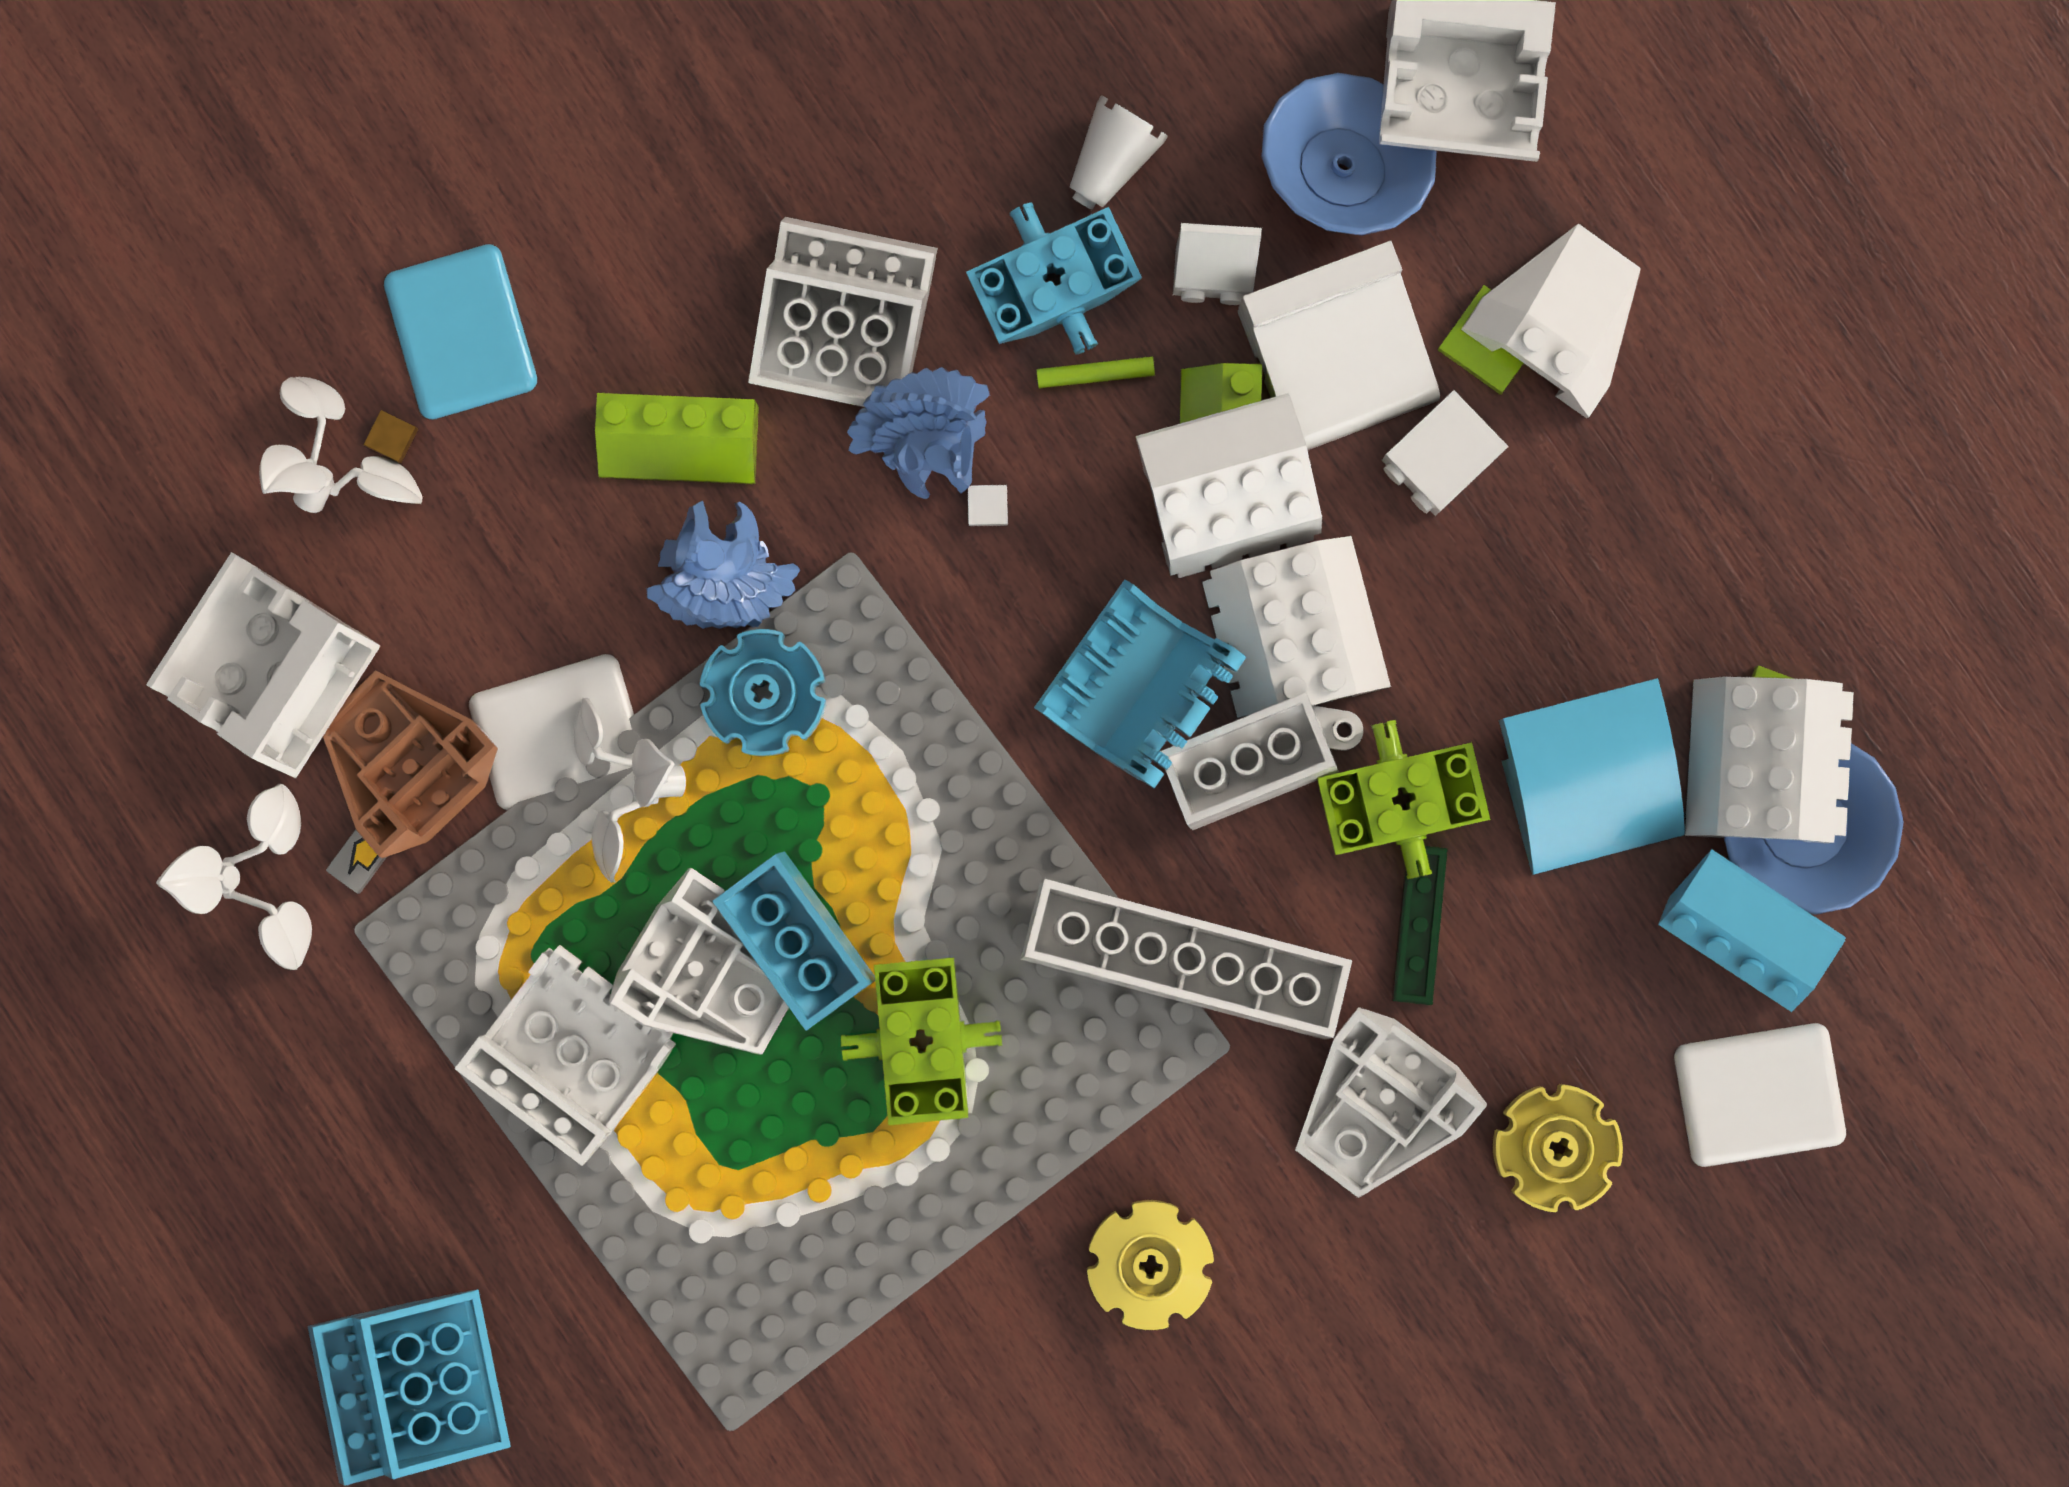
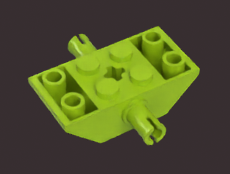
[1317,720,1491,879]
[841,957,1002,1125]

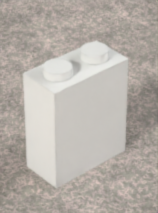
[1382,390,1509,516]

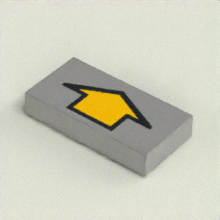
[326,829,387,894]

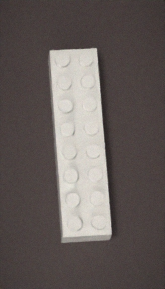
[1020,879,1352,1040]

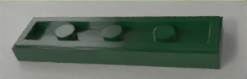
[1392,846,1448,1005]

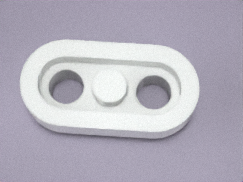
[1312,706,1363,751]

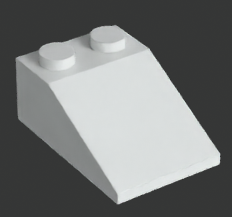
[1173,223,1262,305]

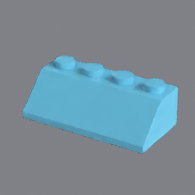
[1658,849,1846,1012]
[712,851,875,1031]

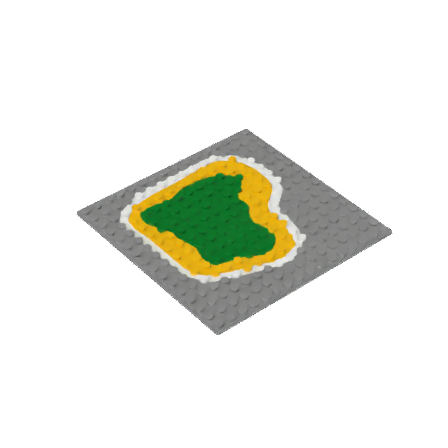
[354,553,1230,1431]

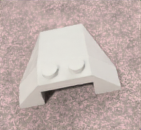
[1461,224,1641,419]
[608,868,789,1055]
[1295,1007,1487,1198]

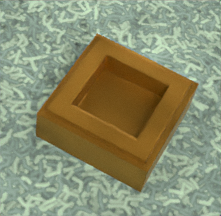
[364,410,418,463]

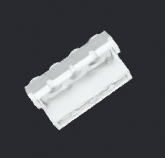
[1135,393,1322,578]
[1202,536,1391,718]
[1685,677,1854,843]
[455,945,676,1166]

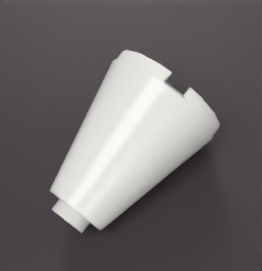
[1070,95,1168,210]

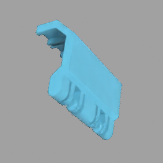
[1034,579,1246,788]

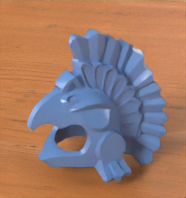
[847,367,990,499]
[646,500,800,629]

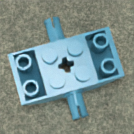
[966,202,1142,355]

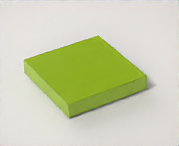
[1438,285,1524,395]

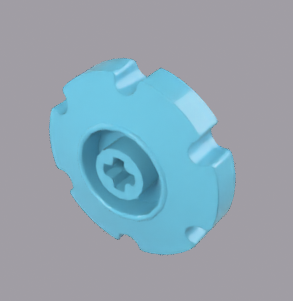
[700,629,826,756]

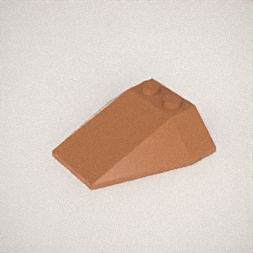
[323,670,498,858]

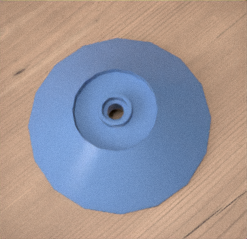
[1261,73,1437,236]
[1724,743,1904,915]

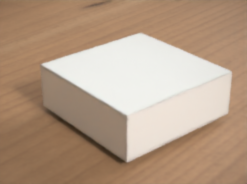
[968,485,1008,526]

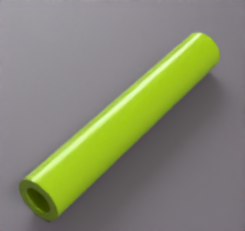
[1036,356,1155,388]

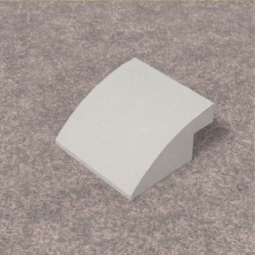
[748,217,938,407]

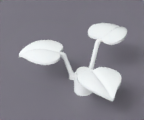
[259,377,423,513]
[574,698,686,883]
[156,784,312,970]

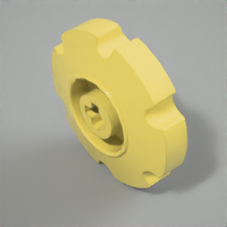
[1493,1084,1623,1212]
[1087,1200,1214,1330]

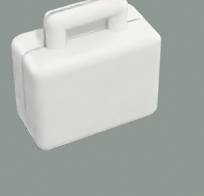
[469,654,634,810]
[1674,1023,1846,1167]

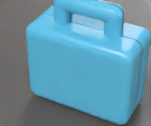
[384,244,537,420]

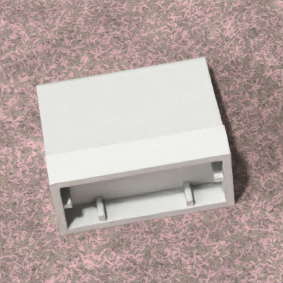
[1379,0,1556,162]
[1238,241,1440,450]
[146,552,380,778]

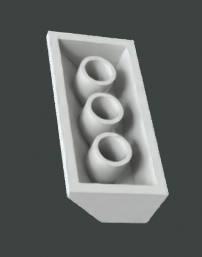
[1160,692,1339,830]

